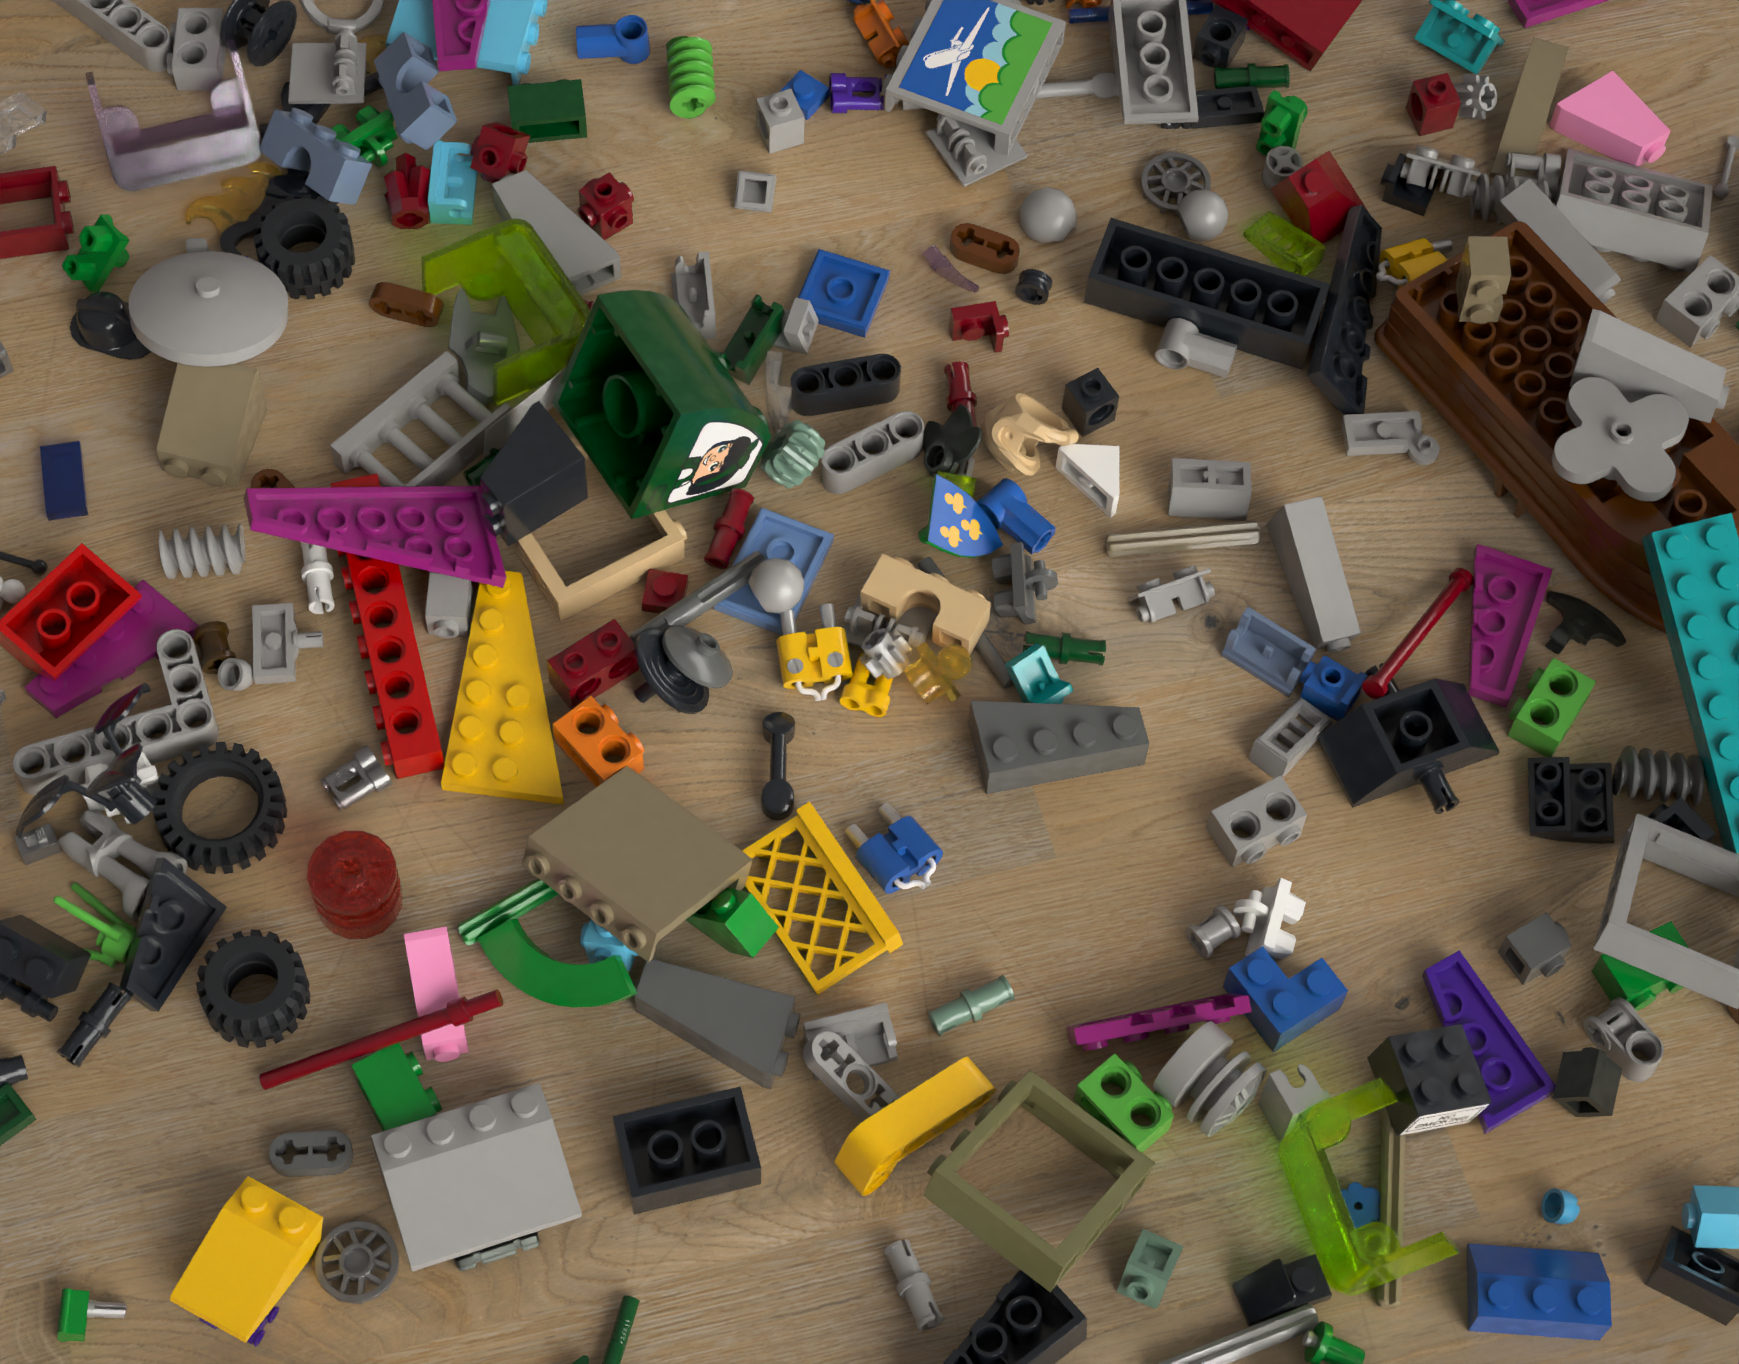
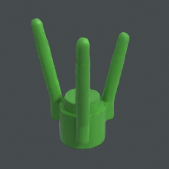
[53,883,136,968]

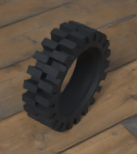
[152,742,287,874]

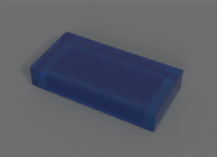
[40,441,89,521]

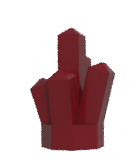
[384,152,431,229]

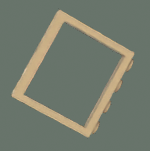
[481,436,687,622]

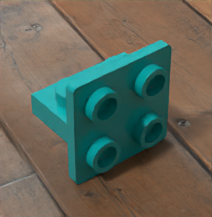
[1414,0,1505,75]

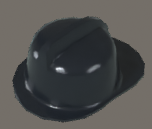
[70,292,152,360]

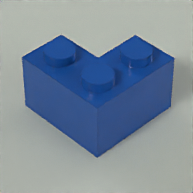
[1223,946,1348,1053]

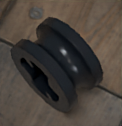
[1015,269,1053,305]

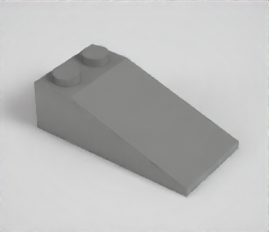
[1108,0,1199,124]

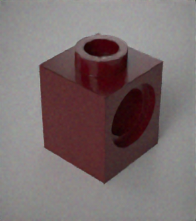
[1406,73,1461,136]

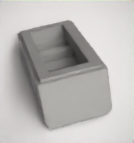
[1249,697,1333,778]

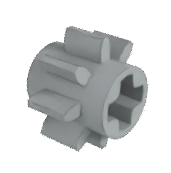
[1454,74,1497,119]
[859,628,912,679]

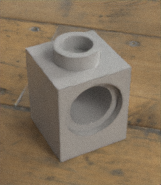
[756,88,805,154]
[425,573,473,638]

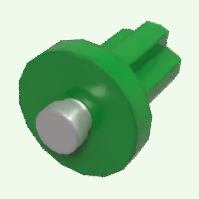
[1302,1321,1365,1364]

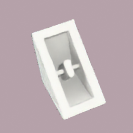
[1055,444,1119,518]

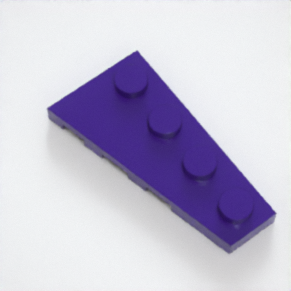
[1422,950,1556,1134]

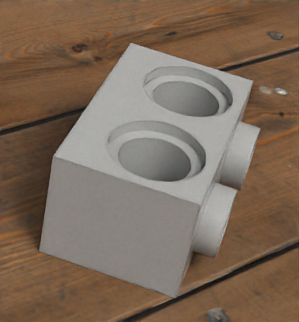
[167,8,226,91]
[1655,255,1739,348]
[1206,775,1307,867]

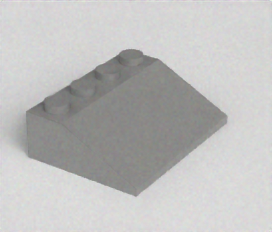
[1554,148,1713,272]
[371,1083,582,1272]

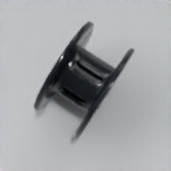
[220,0,297,67]

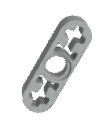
[803,1031,900,1122]

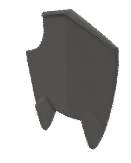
[448,289,523,406]

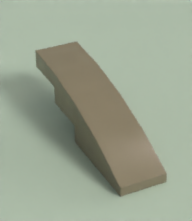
[1490,37,1569,179]

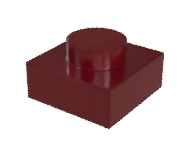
[642,569,689,614]

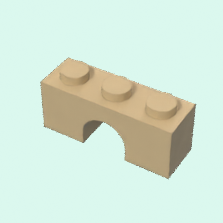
[861,553,991,658]

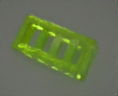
[1243,211,1326,276]

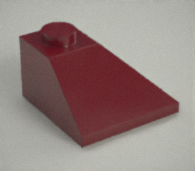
[1270,151,1369,252]

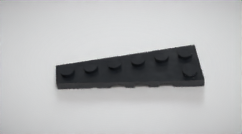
[1307,204,1382,415]

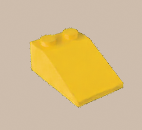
[170,1176,323,1343]

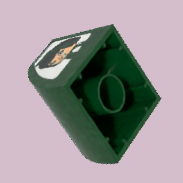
[552,290,771,519]

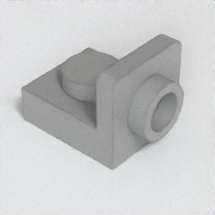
[773,297,819,354]

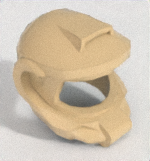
[981,393,1078,476]

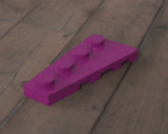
[1468,544,1553,708]
[25,580,199,718]

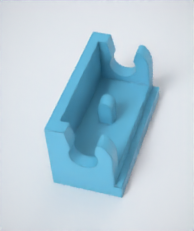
[428,140,478,225]

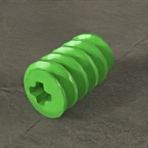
[666,36,716,119]

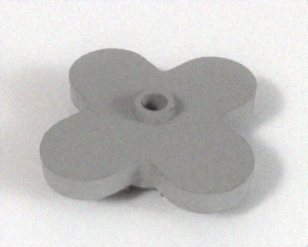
[1552,377,1689,501]

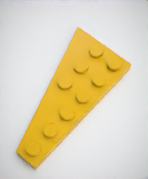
[441,571,564,805]

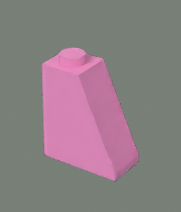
[1549,71,1671,166]
[404,926,469,1062]

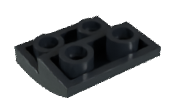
[1528,757,1614,844]

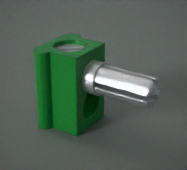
[57,1288,127,1342]

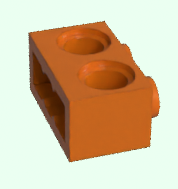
[552,696,645,787]

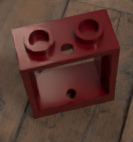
[0,166,74,259]

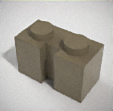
[1456,236,1511,324]

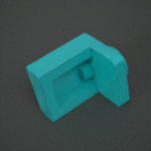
[1004,643,1073,704]

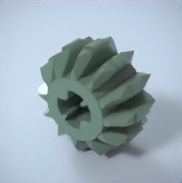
[760,419,825,489]

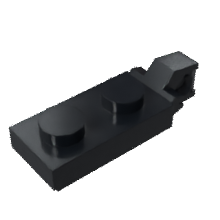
[1160,86,1265,129]

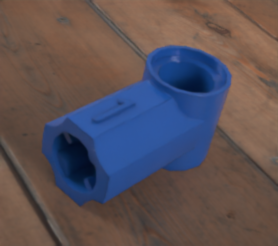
[576,15,651,64]
[977,478,1056,555]

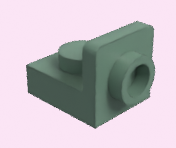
[1117,1229,1183,1309]

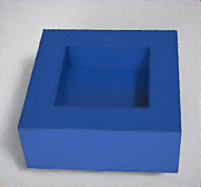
[780,70,830,120]

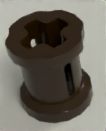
[192,621,237,674]

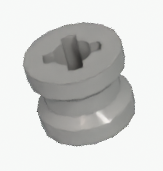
[1262,146,1303,191]

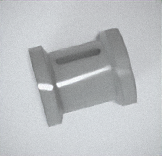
[1185,905,1241,959]

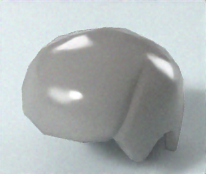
[1019,187,1077,243]

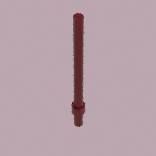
[259,989,503,1090]

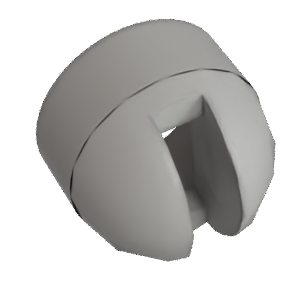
[218,658,254,691]

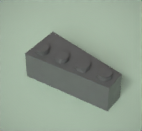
[968,701,1150,794]

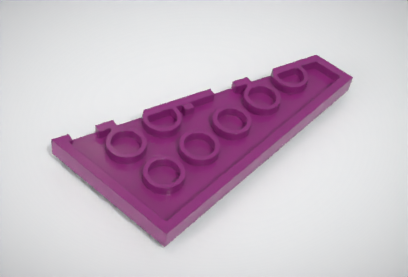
[244,486,506,588]

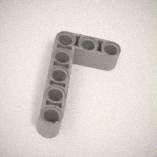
[52,0,173,72]
[13,629,219,795]

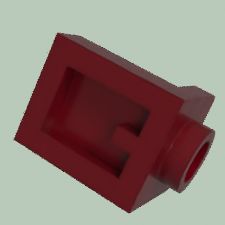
[949,301,1009,353]

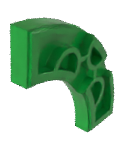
[477,919,638,1008]

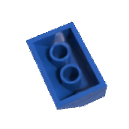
[1467,1243,1612,1341]

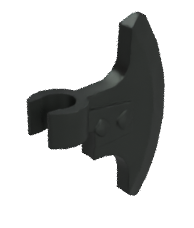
[1545,591,1626,655]

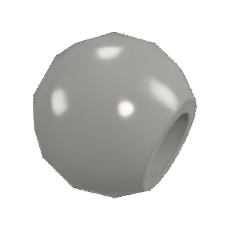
[1177,189,1229,242]
[748,557,804,613]

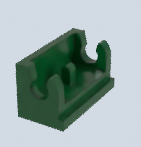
[720,294,785,385]

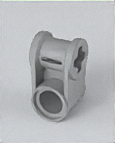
[1583,997,1664,1082]

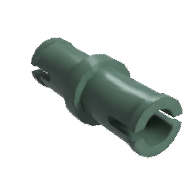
[927,975,1015,1036]

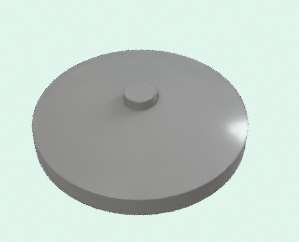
[129,251,289,367]

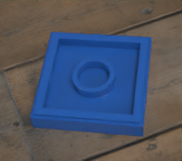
[798,249,890,338]

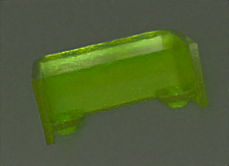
[421,219,591,405]
[1279,1077,1459,1296]

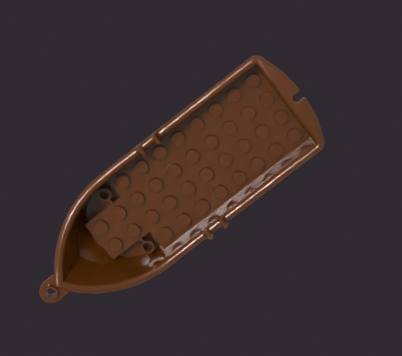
[1374,221,1739,634]

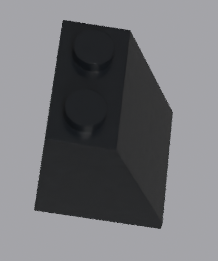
[480,401,588,546]

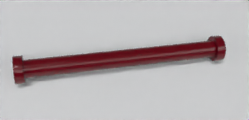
[1362,568,1474,699]

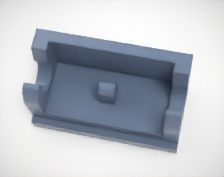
[1221,607,1316,698]

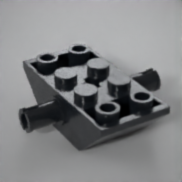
[1317,663,1500,814]

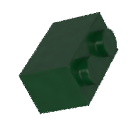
[507,79,587,143]

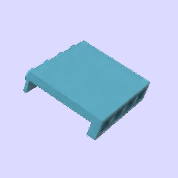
[386,0,548,86]

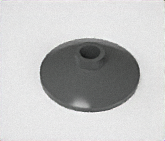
[662,625,733,688]

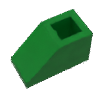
[686,888,779,958]

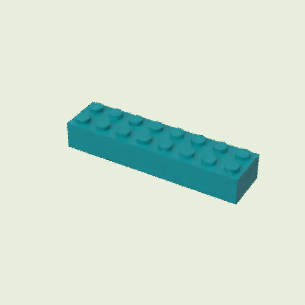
[1641,513,1739,854]

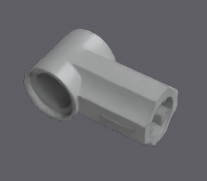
[1155,318,1237,378]

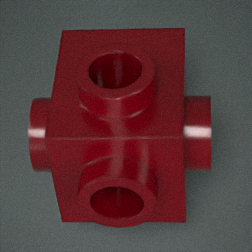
[470,122,530,183]
[578,172,634,240]

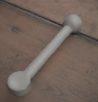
[1714,135,1739,198]

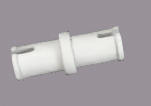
[300,542,335,614]

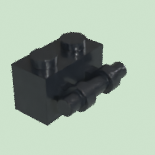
[0,915,92,1022]

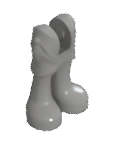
[58,810,188,922]

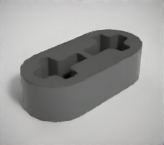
[268,1130,354,1177]

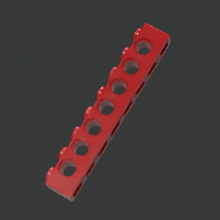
[330,473,445,779]

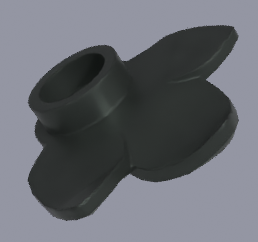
[922,404,982,479]

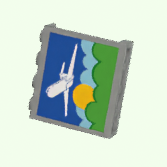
[882,0,1066,156]

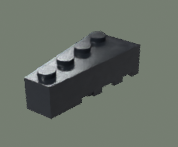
[943,1270,1087,1364]

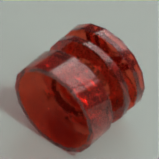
[307,831,403,939]

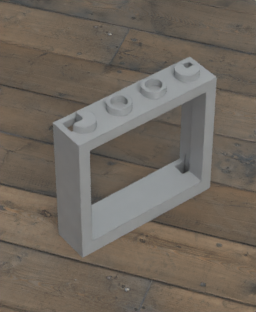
[1593,813,1739,1009]

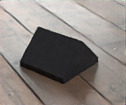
[1645,1226,1739,1326]

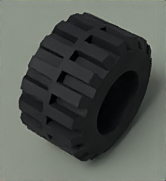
[254,194,355,300]
[196,929,311,1048]

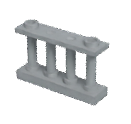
[330,351,511,487]

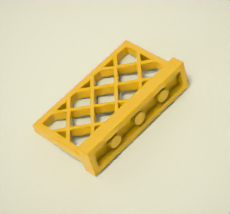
[742,801,903,995]

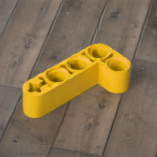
[834,1056,997,1196]

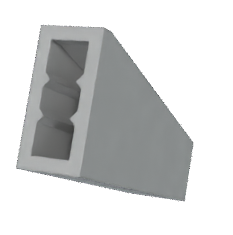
[492,170,621,307]
[1570,309,1730,423]
[1267,496,1361,653]

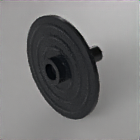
[634,629,709,714]

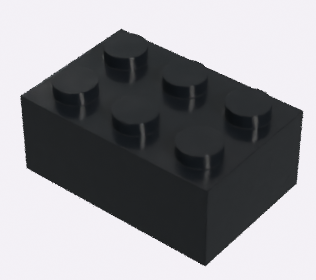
[613,1086,761,1214]

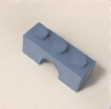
[374,32,457,150]
[258,108,372,205]

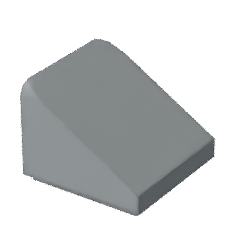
[734,171,777,213]

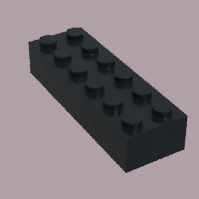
[1084,218,1330,370]

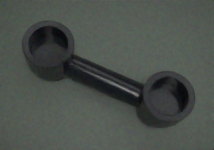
[761,712,795,820]

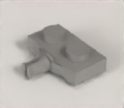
[252,603,324,684]

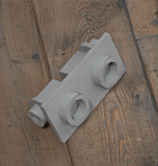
[1128,565,1215,623]

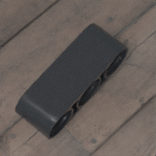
[790,354,901,416]

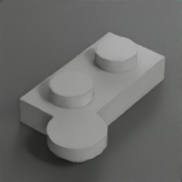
[1341,411,1440,465]

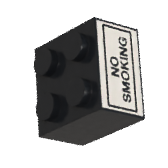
[1367,1024,1492,1136]

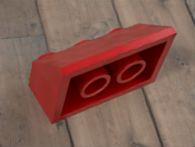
[0,543,142,681]

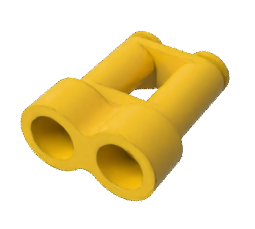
[839,653,893,717]

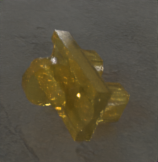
[903,642,972,705]

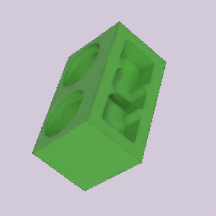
[1508,658,1596,758]
[1074,1053,1174,1153]

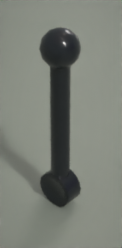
[0,551,48,575]

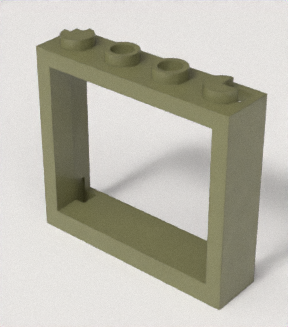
[923,1070,1155,1292]

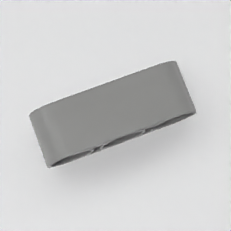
[821,411,924,494]

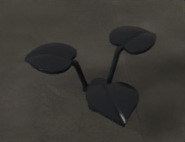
[16,682,157,839]

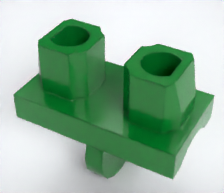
[1256,89,1308,156]
[331,105,398,168]
[62,214,130,292]

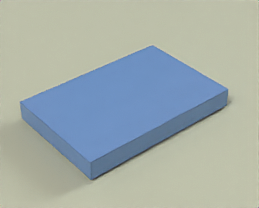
[714,507,834,636]

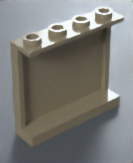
[522,766,753,962]

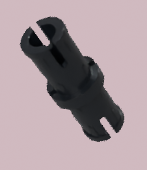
[57,982,132,1068]

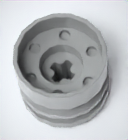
[1152,1021,1268,1137]

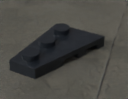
[119,858,227,1012]

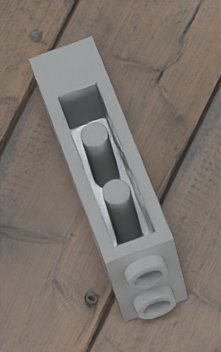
[1493,178,1621,304]

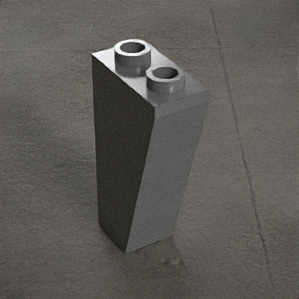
[635,959,801,1089]

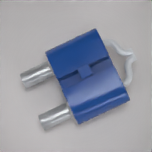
[845,803,943,894]

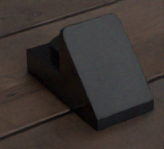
[1232,1254,1332,1327]

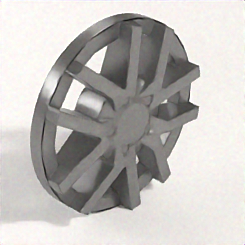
[1141,152,1211,216]
[315,1221,399,1304]

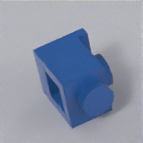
[1299,655,1367,721]

